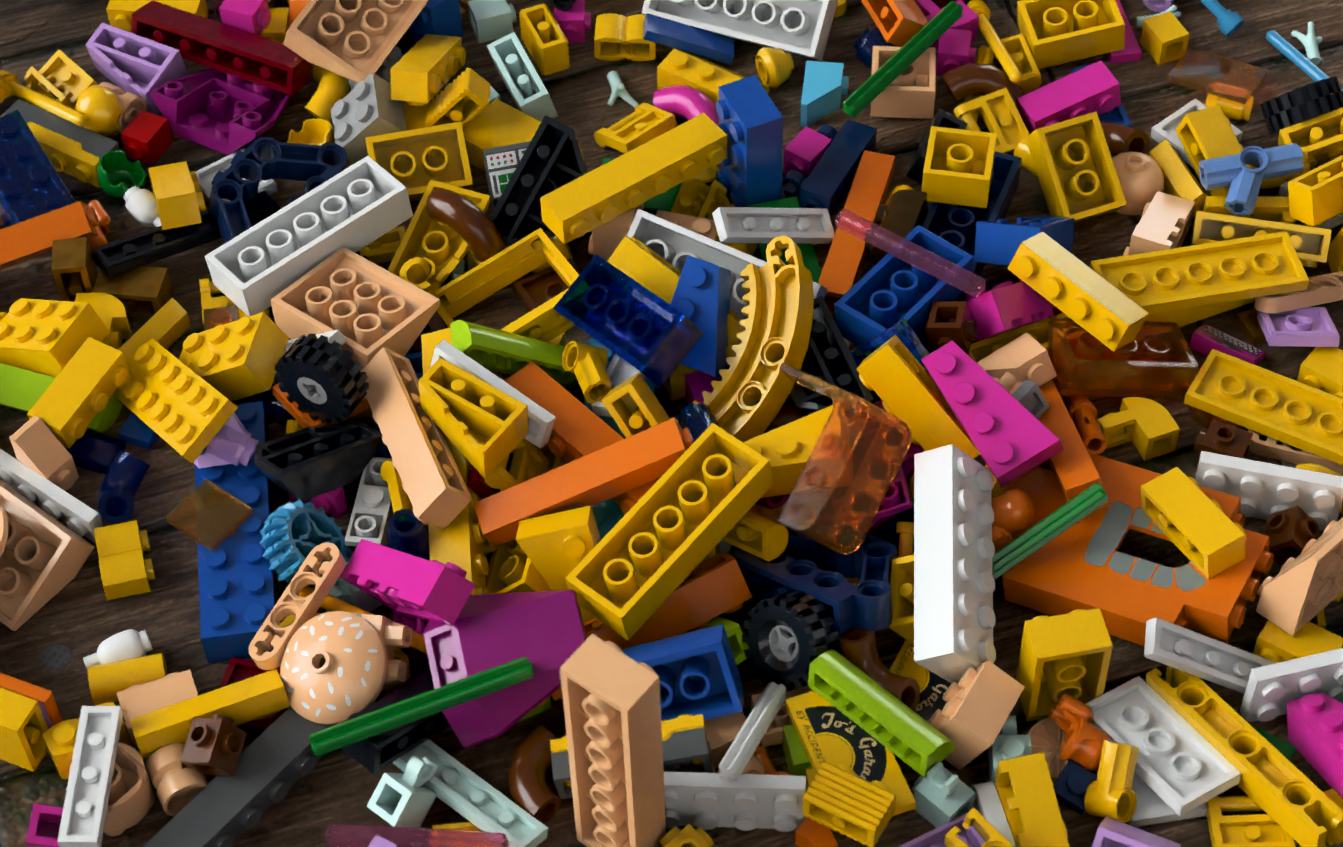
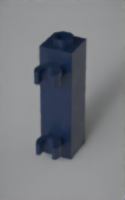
[784,119,877,219]

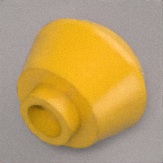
[755,48,794,89]

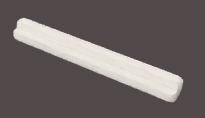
[718,682,787,782]

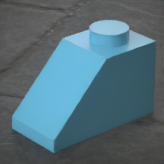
[800,61,849,127]

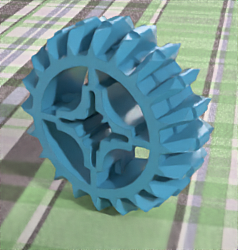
[259,500,353,588]

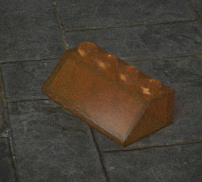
[1048,318,1199,399]

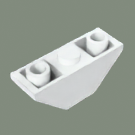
[344,457,397,546]

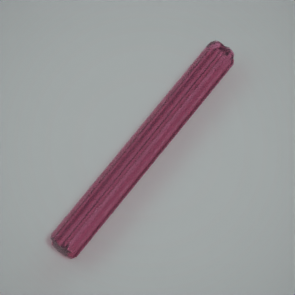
[835,209,986,298]
[324,823,509,847]

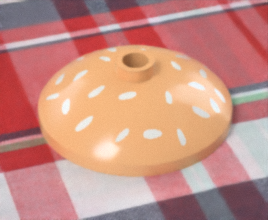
[280,611,388,725]

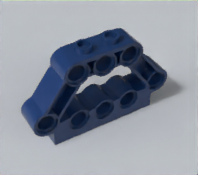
[208,137,348,244]
[730,522,897,635]

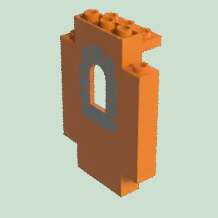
[1003,454,1274,646]

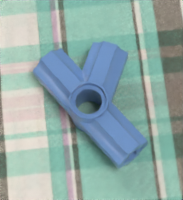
[1199,143,1304,216]

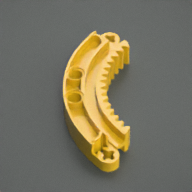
[671,236,814,442]

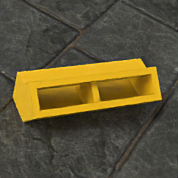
[1149,139,1208,217]
[118,297,191,366]

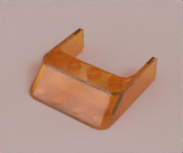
[750,363,912,555]

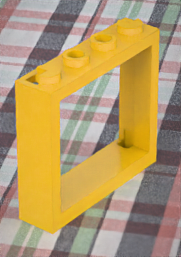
[434,228,600,374]

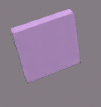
[1257,307,1340,347]

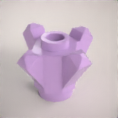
[194,412,259,468]

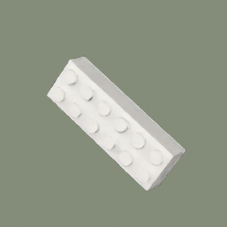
[641,0,838,61]
[205,156,413,317]
[612,209,828,319]
[914,444,996,683]

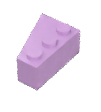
[85,22,188,115]

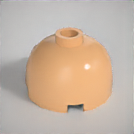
[1112,151,1164,216]

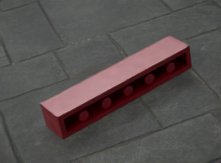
[132,0,312,95]

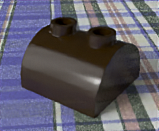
[865,190,928,265]

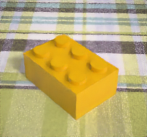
[1017,0,1125,69]
[1025,111,1127,224]
[365,121,473,202]
[0,298,110,378]
[179,312,289,402]
[1016,608,1113,722]

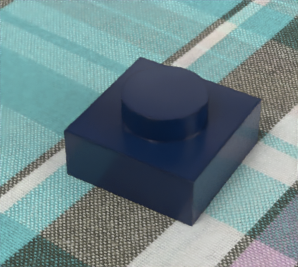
[1053,759,1097,815]

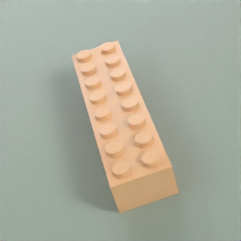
[560,634,666,847]

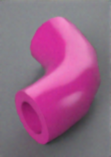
[653,85,719,125]

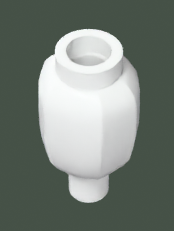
[124,186,161,228]
[83,629,153,669]

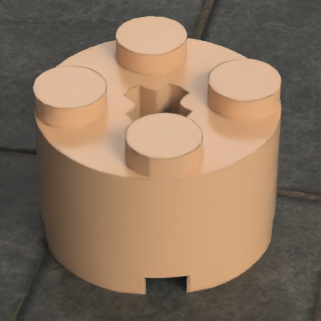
[69,743,155,836]

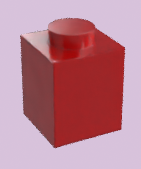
[121,110,173,166]

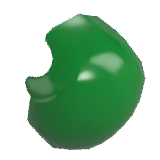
[97,150,147,199]

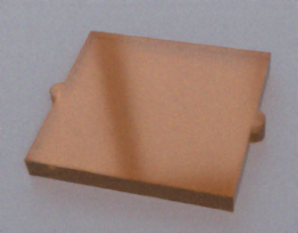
[165,479,253,552]

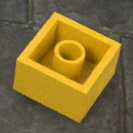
[921,126,997,208]

